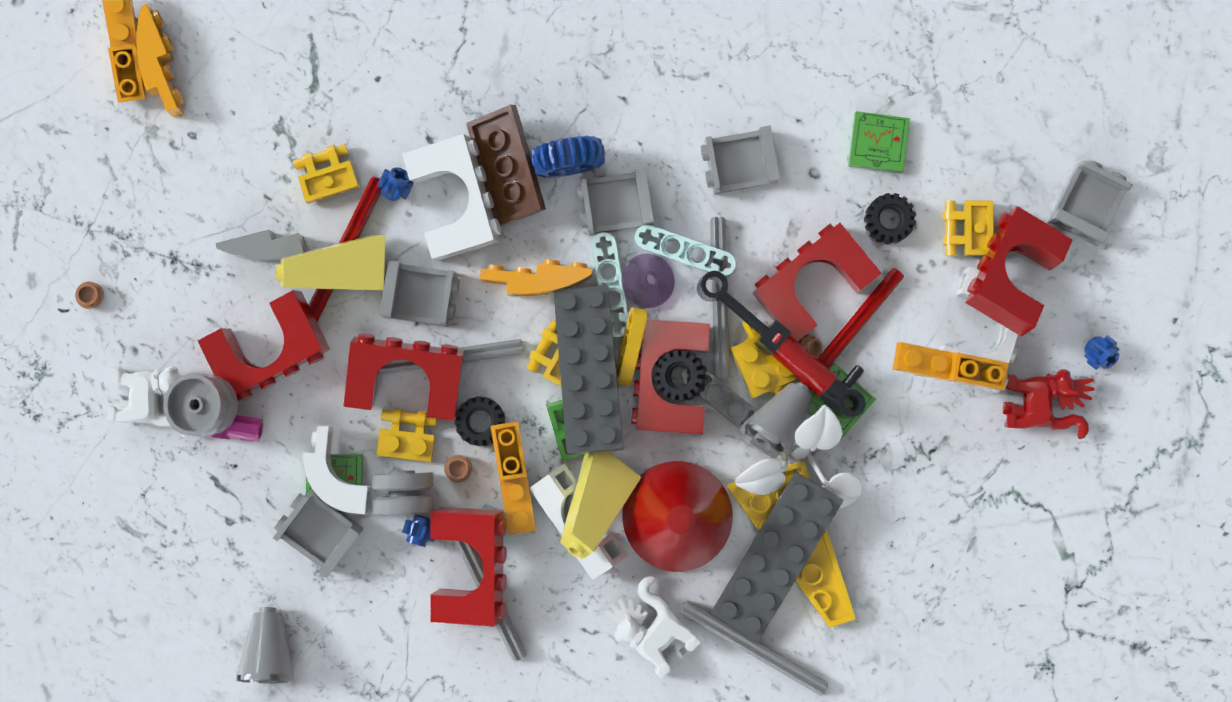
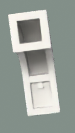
[303,425,371,514]

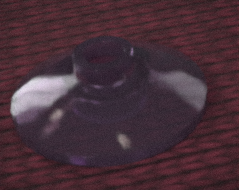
[621,253,675,308]

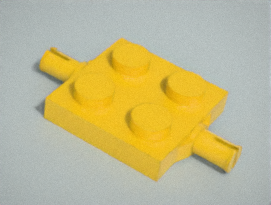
[730,321,798,399]

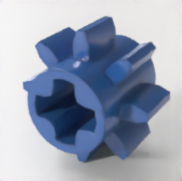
[377,167,414,201]
[1084,335,1119,370]
[402,514,434,547]

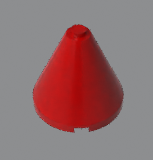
[622,461,733,572]

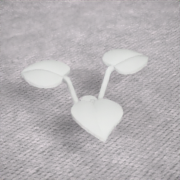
[735,405,862,508]

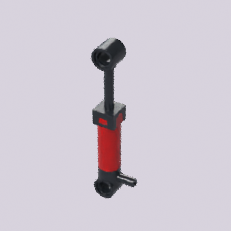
[697,271,866,419]

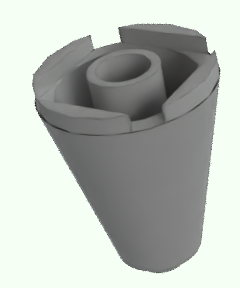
[740,382,812,461]
[236,607,293,683]

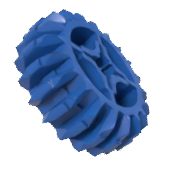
[531,135,605,178]

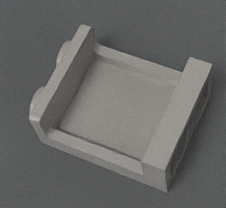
[701,125,780,194]
[1048,160,1133,247]
[576,168,654,235]
[380,260,460,327]
[273,489,364,578]

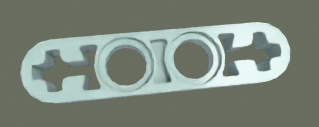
[634,225,737,277]
[592,232,628,338]

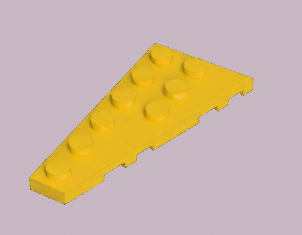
[725,460,856,628]

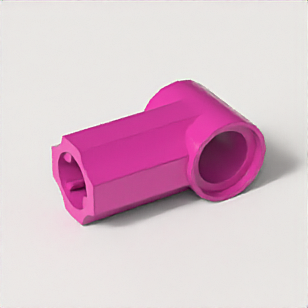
[208,415,264,442]

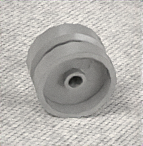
[163,374,238,436]
[371,470,434,515]

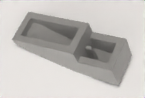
[215,230,307,262]

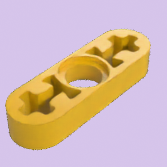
[616,307,647,386]

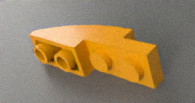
[102,0,146,103]
[136,4,184,117]
[480,259,592,297]
[892,342,1009,390]
[491,421,536,535]

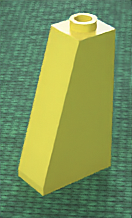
[275,234,385,290]
[560,451,641,560]

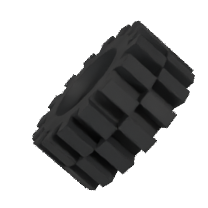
[864,193,916,245]
[654,350,708,401]
[455,396,505,446]

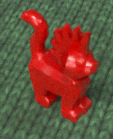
[1003,369,1095,439]

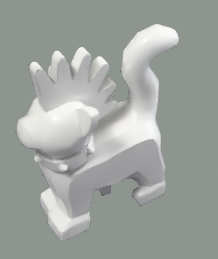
[106,366,189,438]
[603,576,701,679]

